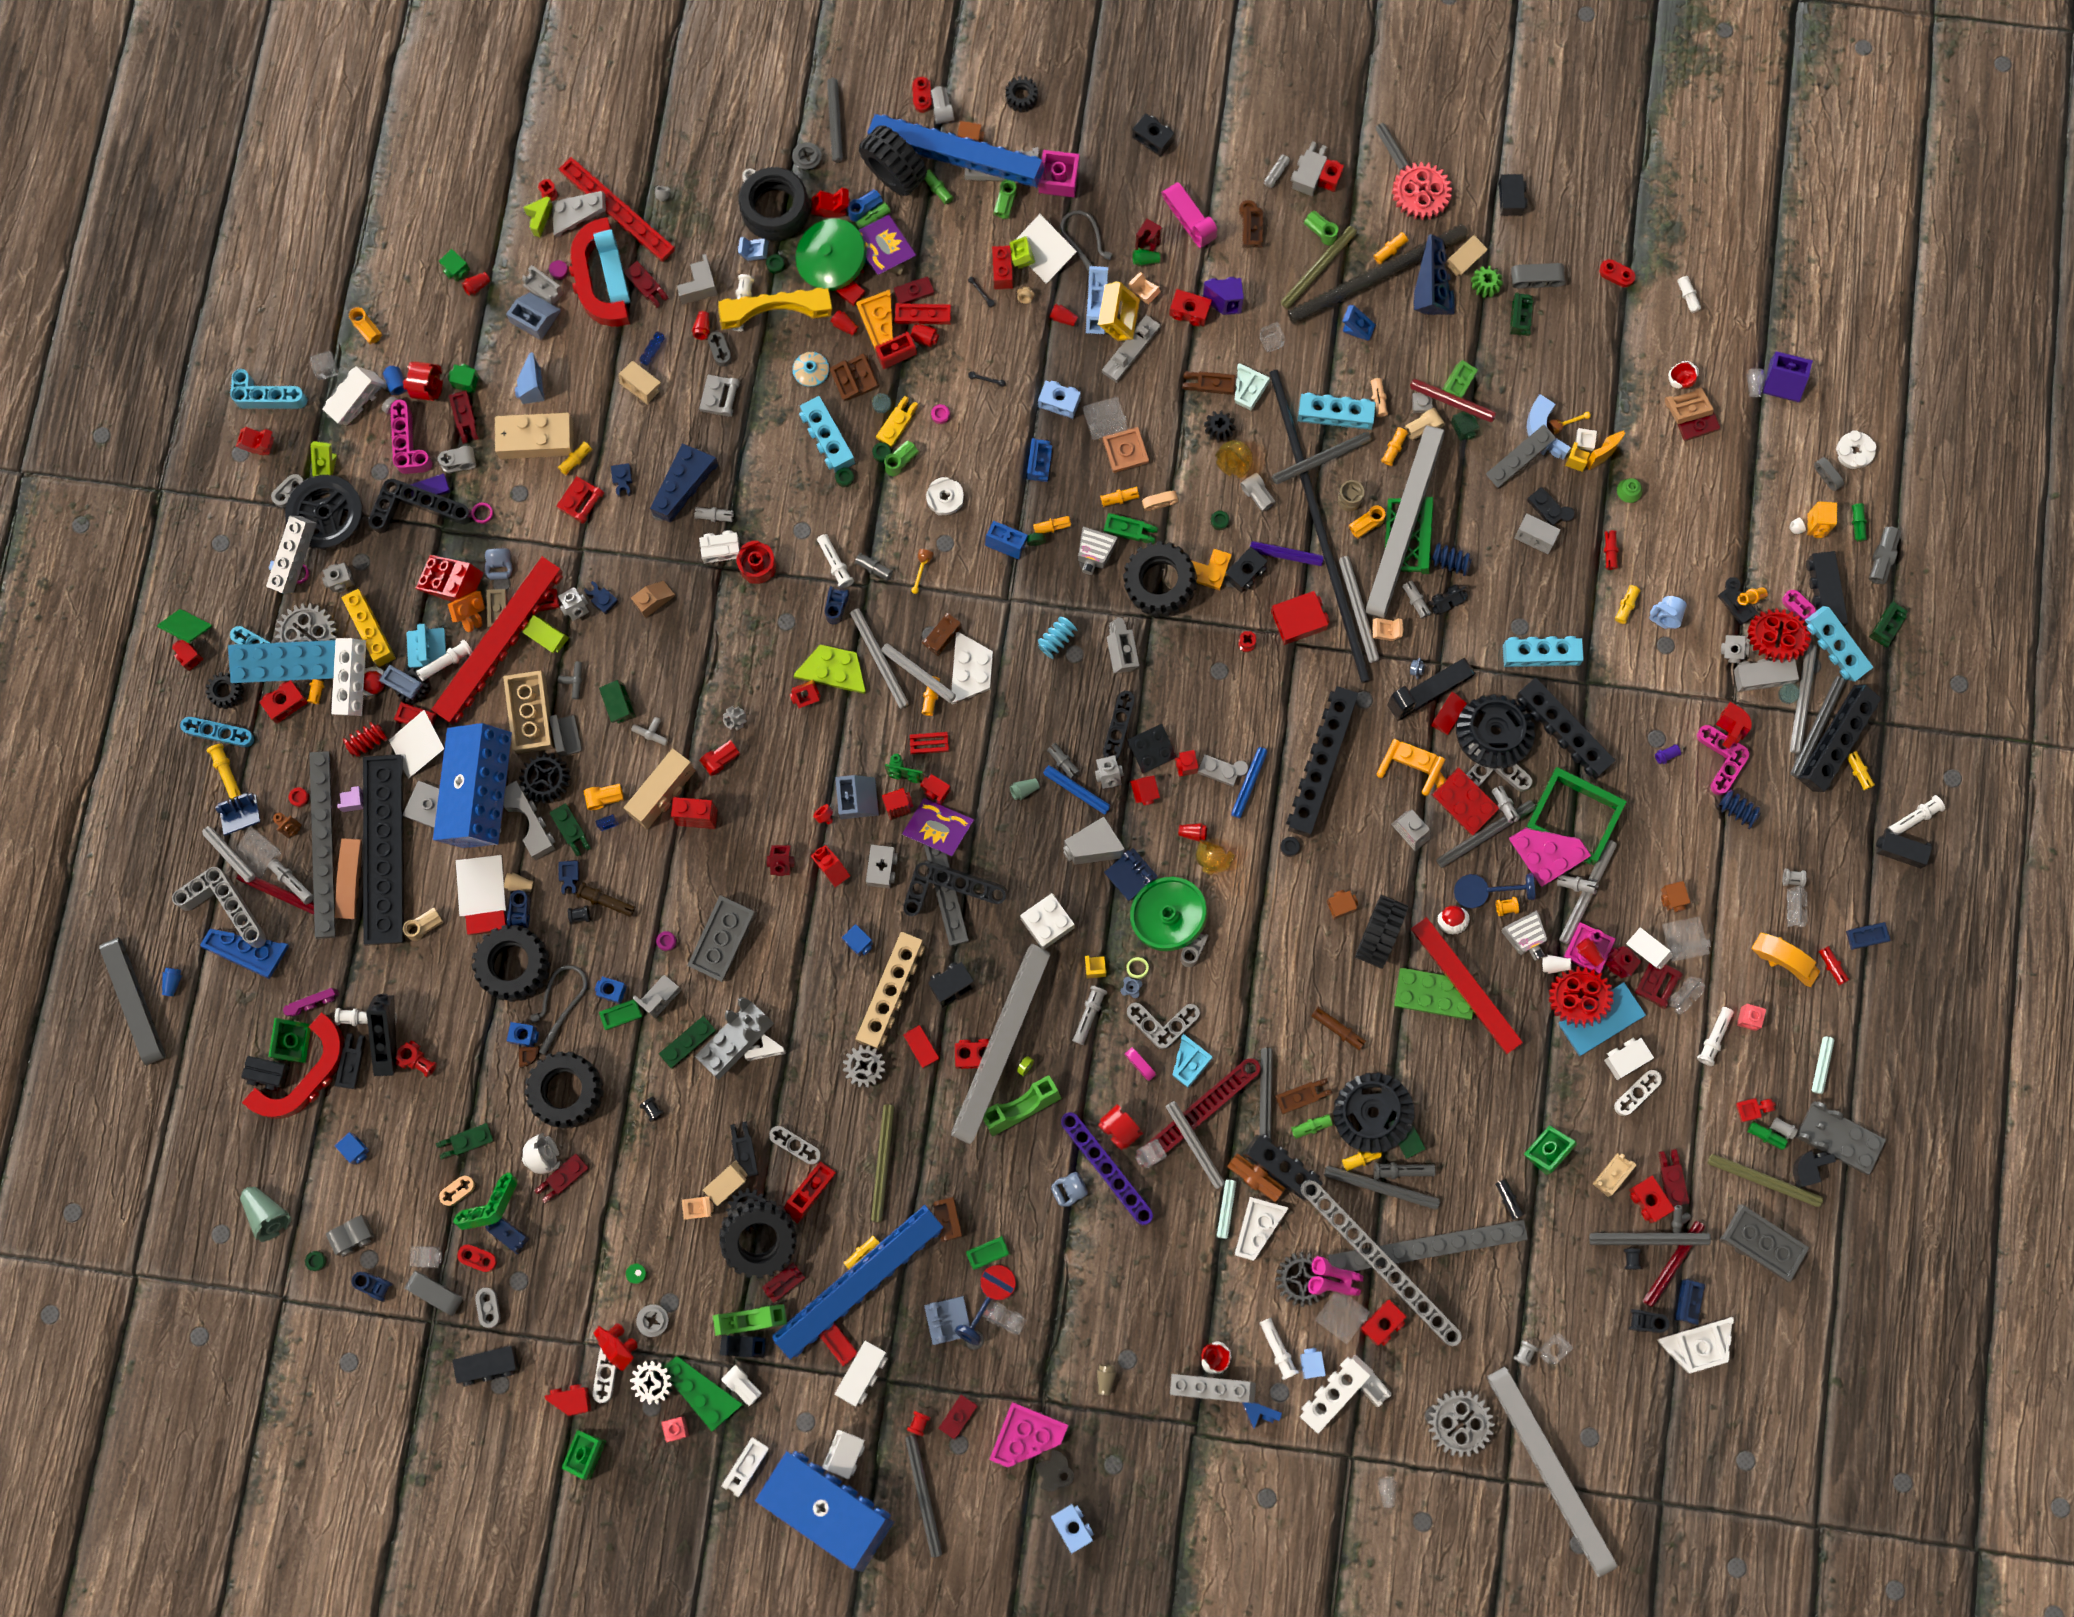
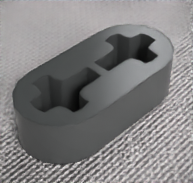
[708,332,731,367]
[1814,457,1844,491]

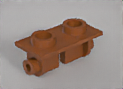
[273,813,302,839]

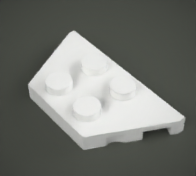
[951,632,993,704]
[1657,1317,1734,1373]

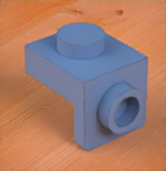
[738,237,768,261]

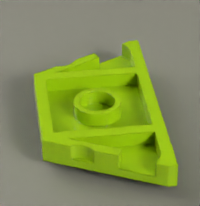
[794,645,866,694]

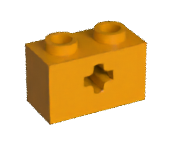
[1807,501,1837,538]

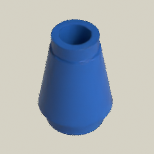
[162,967,182,997]

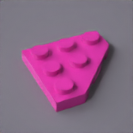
[1509,827,1591,887]
[989,1402,1068,1467]

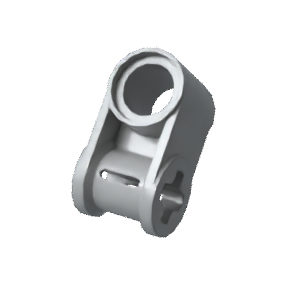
[438,446,476,473]
[1180,934,1208,967]

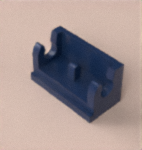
[485,1217,530,1254]
[1675,1279,1705,1325]

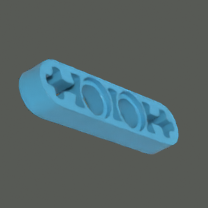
[180,717,254,747]

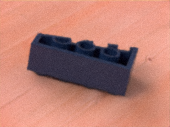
[650,443,718,522]

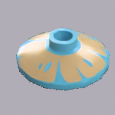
[793,352,829,387]

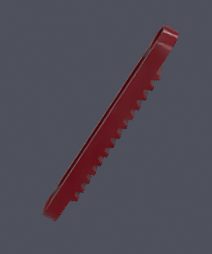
[1136,1058,1260,1168]

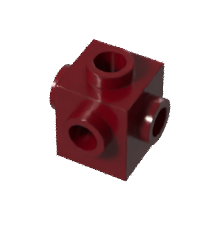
[767,845,795,876]
[1605,946,1641,979]

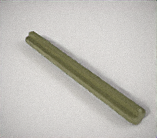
[1281,226,1357,309]
[871,1104,894,1223]
[1708,1154,1823,1207]

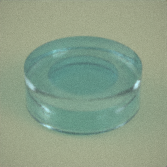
[872,394,891,413]
[1778,684,1799,704]

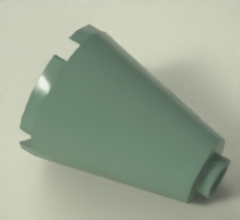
[240,1187,291,1242]

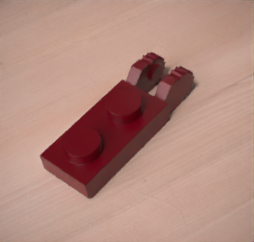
[623,261,669,308]
[449,390,479,444]
[1659,1149,1690,1207]
[534,1153,589,1204]

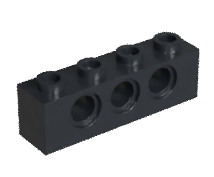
[1242,1134,1323,1202]

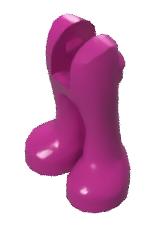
[1308,1256,1363,1296]

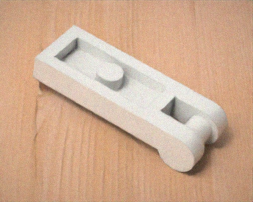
[722,1437,770,1498]

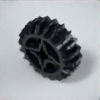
[519,752,571,804]

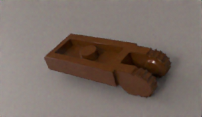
[1182,371,1236,395]
[1275,1078,1333,1115]

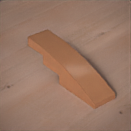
[335,838,362,919]

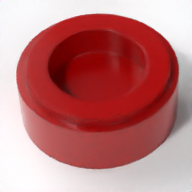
[288,787,309,807]

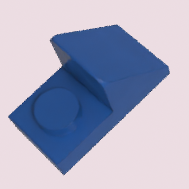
[1342,305,1376,341]
[1241,1402,1282,1429]

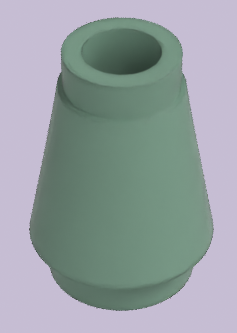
[1010,778,1040,800]

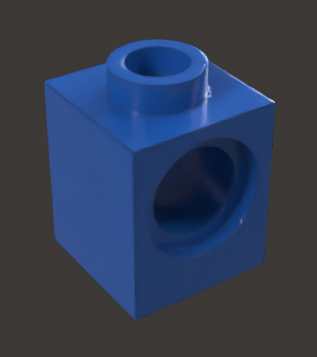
[842,924,873,957]
[595,976,627,1004]
[507,1022,539,1047]
[335,1132,369,1164]

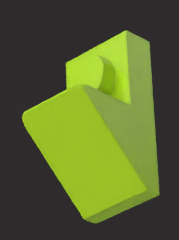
[523,197,553,238]
[1010,236,1035,269]
[311,441,337,477]

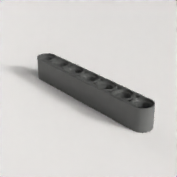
[99,937,166,1066]

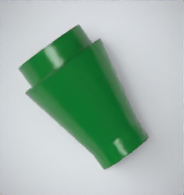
[1133,248,1160,267]

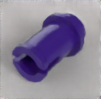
[1655,744,1681,764]

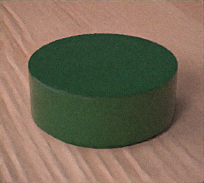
[766,254,785,274]
[872,442,891,462]
[835,468,854,487]
[1210,511,1229,530]
[1026,533,1045,546]
[305,1251,326,1272]

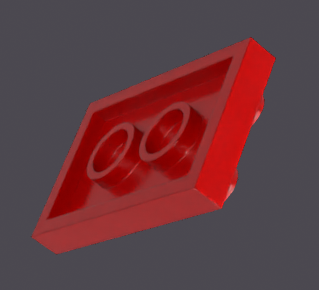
[1431,768,1499,836]

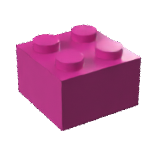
[1038,150,1080,197]

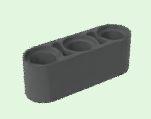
[1511,263,1566,289]
[404,1270,464,1316]

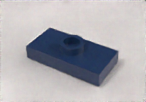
[1846,922,1891,950]

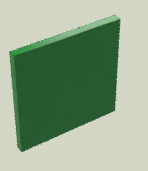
[157,609,212,643]

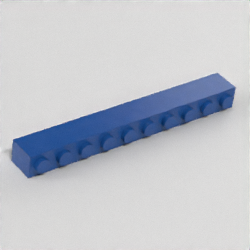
[867,114,1045,188]
[772,1205,943,1359]

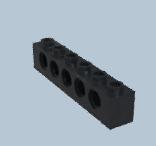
[1516,677,1616,780]
[1797,685,1882,792]

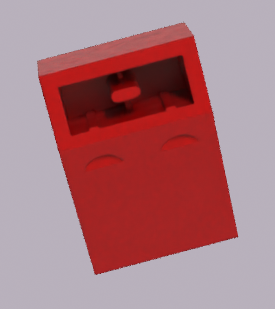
[415,555,484,602]

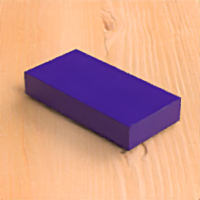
[410,473,450,500]

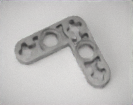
[1466,763,1532,792]
[1127,1003,1200,1049]

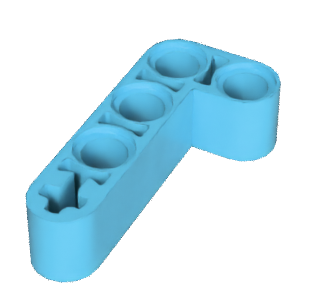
[594,229,631,304]
[231,369,308,409]

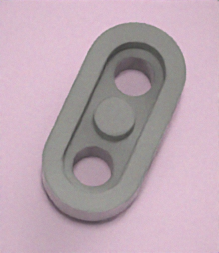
[271,474,304,507]
[476,1288,500,1328]

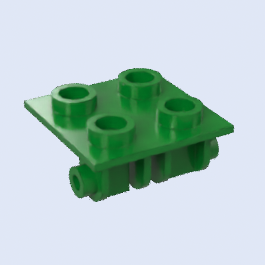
[885,754,924,783]

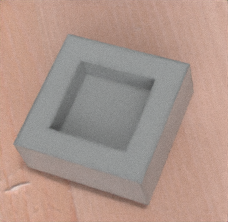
[1412,393,1432,413]

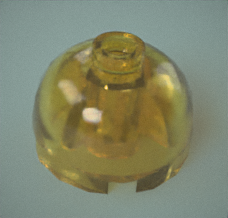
[1215,440,1253,478]
[1196,840,1236,875]

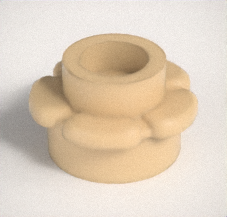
[1017,287,1035,304]

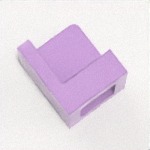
[338,786,363,812]

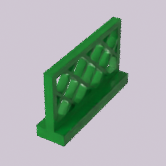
[1385,497,1434,574]

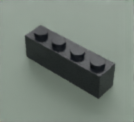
[1806,551,1848,631]

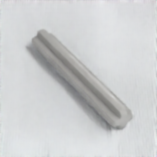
[202,826,255,883]

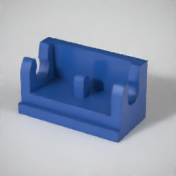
[1027,438,1052,482]
[985,521,1028,560]

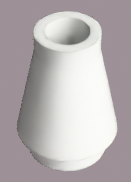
[1543,955,1571,974]

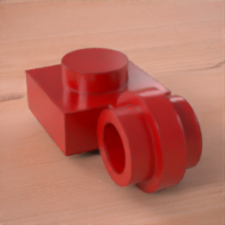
[1736,1098,1776,1123]

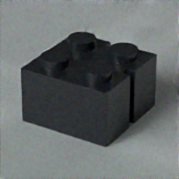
[928,962,975,1008]

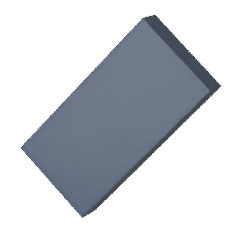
[379,664,423,700]

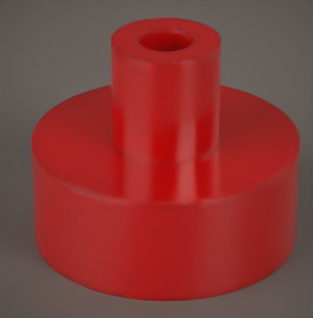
[813,804,833,824]

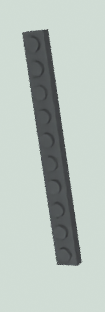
[309,751,336,939]
[1328,1220,1528,1271]

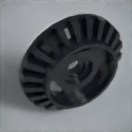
[285,475,363,550]
[1456,694,1535,769]
[1333,1073,1415,1154]

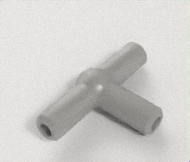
[631,717,668,746]

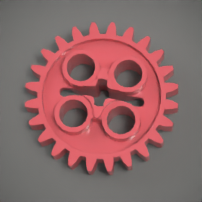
[1392,162,1452,220]

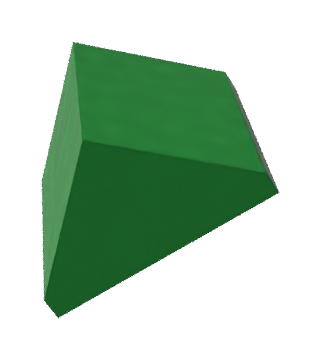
[268,1018,311,1063]
[1524,1125,1577,1175]
[562,1430,606,1480]

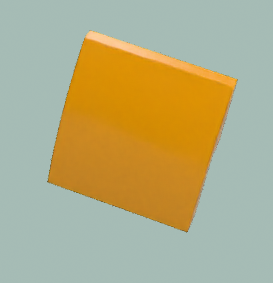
[1587,430,1625,470]

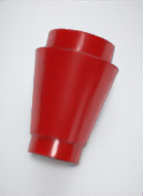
[461,272,490,296]
[1049,304,1078,326]
[830,310,859,336]
[692,311,710,340]
[1178,823,1207,842]
[1576,937,1604,967]

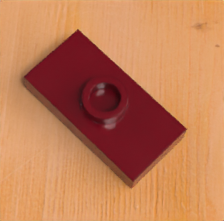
[894,276,934,304]
[1678,412,1720,441]
[938,1394,977,1440]

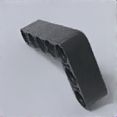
[368,478,472,533]
[1387,658,1476,721]
[903,860,1008,916]

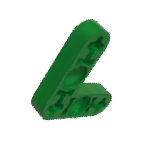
[453,1173,518,1230]

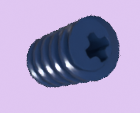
[1430,543,1473,576]
[1717,789,1761,830]

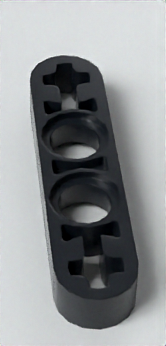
[1103,691,1135,761]

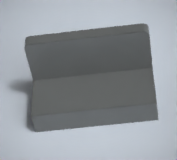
[549,715,582,757]

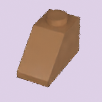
[631,581,675,618]

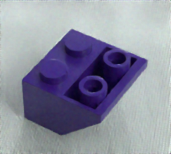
[1203,277,1243,315]
[1763,351,1813,402]

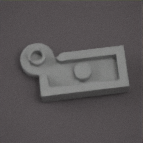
[1198,755,1248,787]

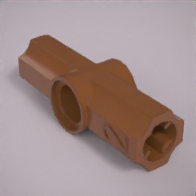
[1227,1153,1285,1202]

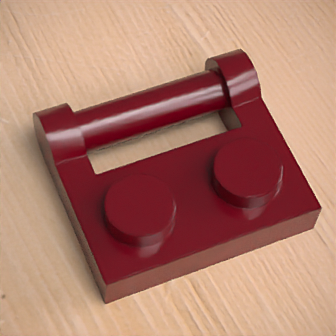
[1634,962,1683,1009]

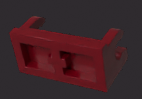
[1135,218,1162,251]

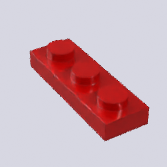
[895,304,951,324]

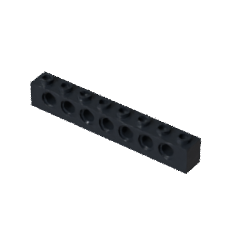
[1286,686,1358,838]

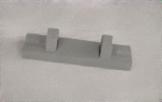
[1102,315,1161,383]

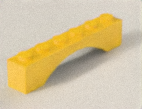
[718,288,832,329]

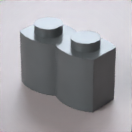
[326,1215,375,1257]

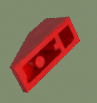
[784,1161,836,1224]

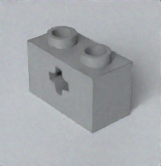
[866,845,898,889]

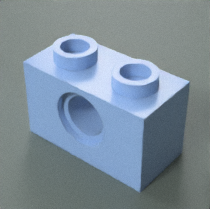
[1038,381,1081,419]
[1051,1504,1094,1554]

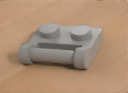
[699,375,740,417]

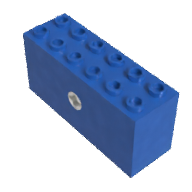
[433,723,512,848]
[755,1451,894,1572]

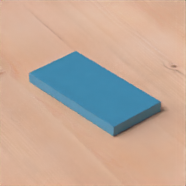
[1558,982,1646,1056]

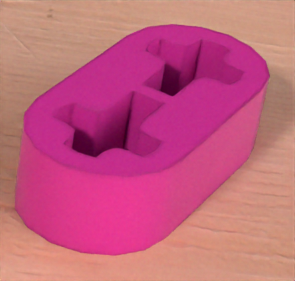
[1782,590,1816,621]
[1124,1047,1156,1081]

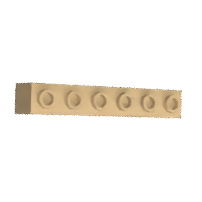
[856,932,925,1050]

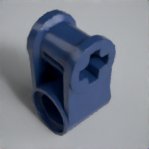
[824,586,849,625]
[507,890,531,928]
[351,1272,393,1302]

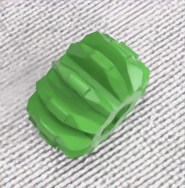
[1471,266,1503,298]

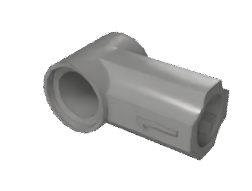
[931,86,954,124]
[1240,473,1275,512]

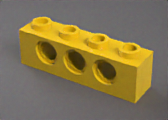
[341,589,396,667]

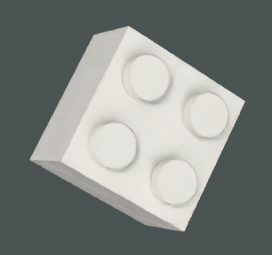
[1020,893,1074,949]

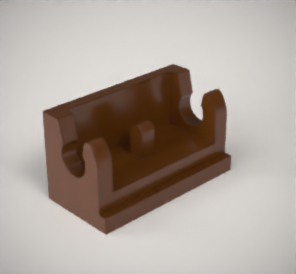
[1242,207,1263,248]
[922,613,962,656]
[933,1197,963,1242]

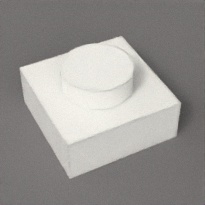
[1576,428,1597,451]

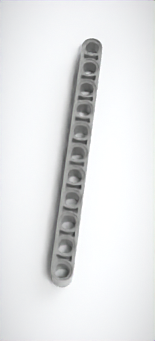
[1366,425,1445,618]
[951,944,1050,1144]
[1301,1180,1462,1346]
[1487,1367,1617,1578]

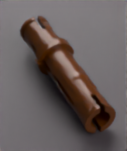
[1311,1007,1366,1051]

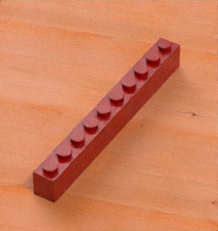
[431,556,563,725]

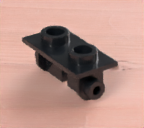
[1427,584,1468,615]

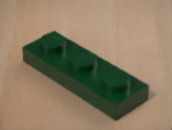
[659,1016,716,1069]

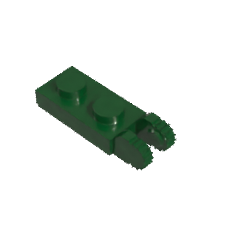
[549,803,591,857]
[436,1123,494,1160]

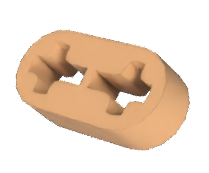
[1142,491,1179,511]
[439,1176,475,1206]

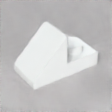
[744,1034,786,1061]

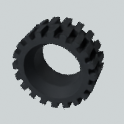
[1355,894,1408,969]

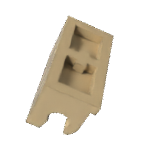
[1445,235,1488,276]
[619,361,661,405]
[1592,1153,1636,1197]
[703,1160,748,1206]

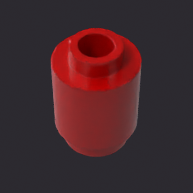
[910,324,939,347]

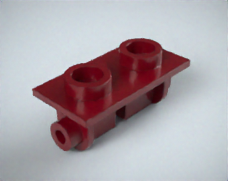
[762,1263,805,1303]

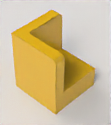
[1565,442,1590,472]
[1085,956,1106,978]

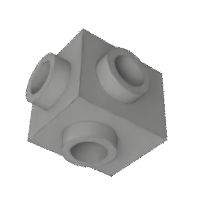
[322,563,355,593]
[558,587,589,621]
[1721,635,1750,663]
[1095,756,1124,789]

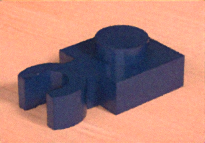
[611,463,632,497]
[584,581,618,615]
[558,861,579,895]

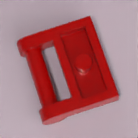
[556,476,605,524]

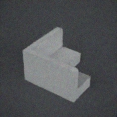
[677,254,717,305]
[633,975,681,1019]

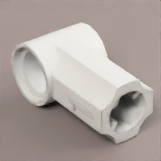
[721,1364,762,1406]

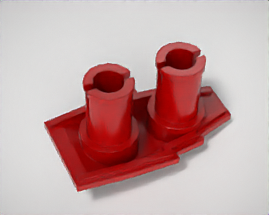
[593,1324,638,1372]

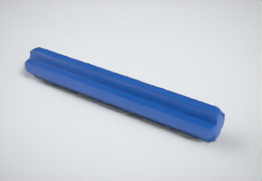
[1231,747,1268,818]
[1044,766,1110,814]

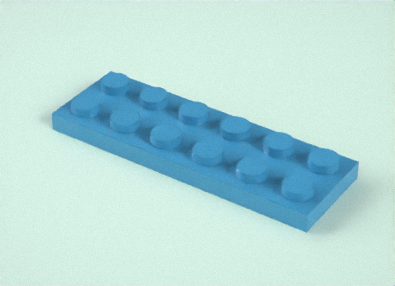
[228,640,336,683]

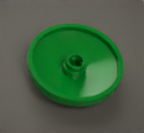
[796,218,867,291]
[1130,877,1208,951]

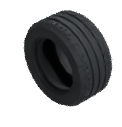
[738,167,810,241]

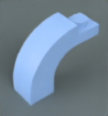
[1086,266,1108,334]
[1527,394,1571,460]

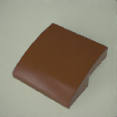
[829,353,880,401]

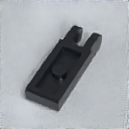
[335,1033,365,1090]
[730,1121,759,1178]

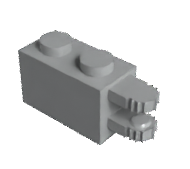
[1291,141,1327,196]
[1107,617,1139,674]

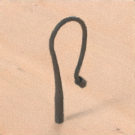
[1060,210,1113,273]
[530,965,587,1056]

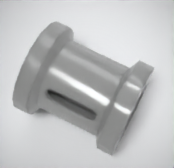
[1782,868,1806,888]
[1513,1341,1538,1367]

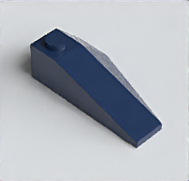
[1414,234,1455,315]

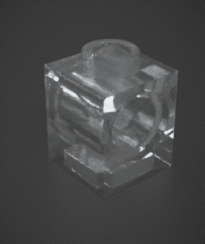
[1135,1139,1167,1169]
[410,1246,442,1268]
[1539,1333,1573,1365]

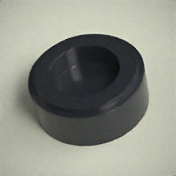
[1280,837,1300,857]

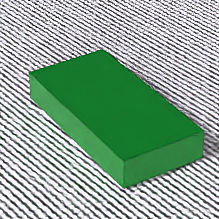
[599,999,643,1031]
[966,1236,1010,1270]

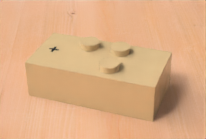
[495,413,574,459]
[503,671,555,754]
[624,748,696,830]

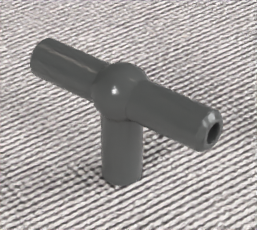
[558,661,582,700]
[1672,1205,1691,1233]

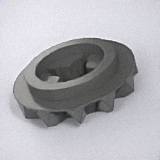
[792,142,822,171]

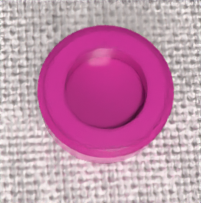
[931,404,950,424]

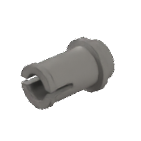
[1770,1117,1798,1139]

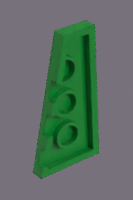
[664,1356,744,1432]

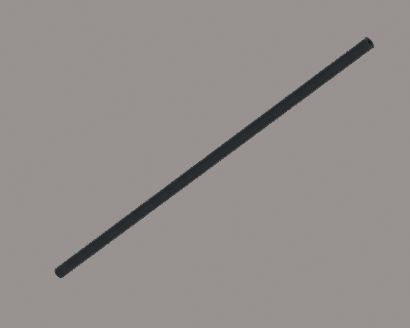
[1269,370,1370,683]

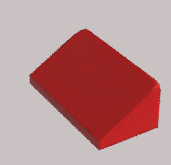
[1431,692,1467,735]

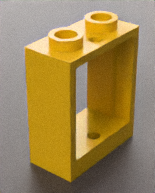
[1098,282,1140,341]

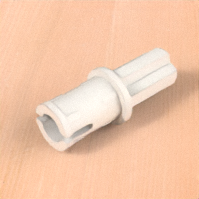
[1677,276,1701,313]

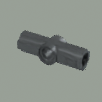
[1869,527,1901,584]

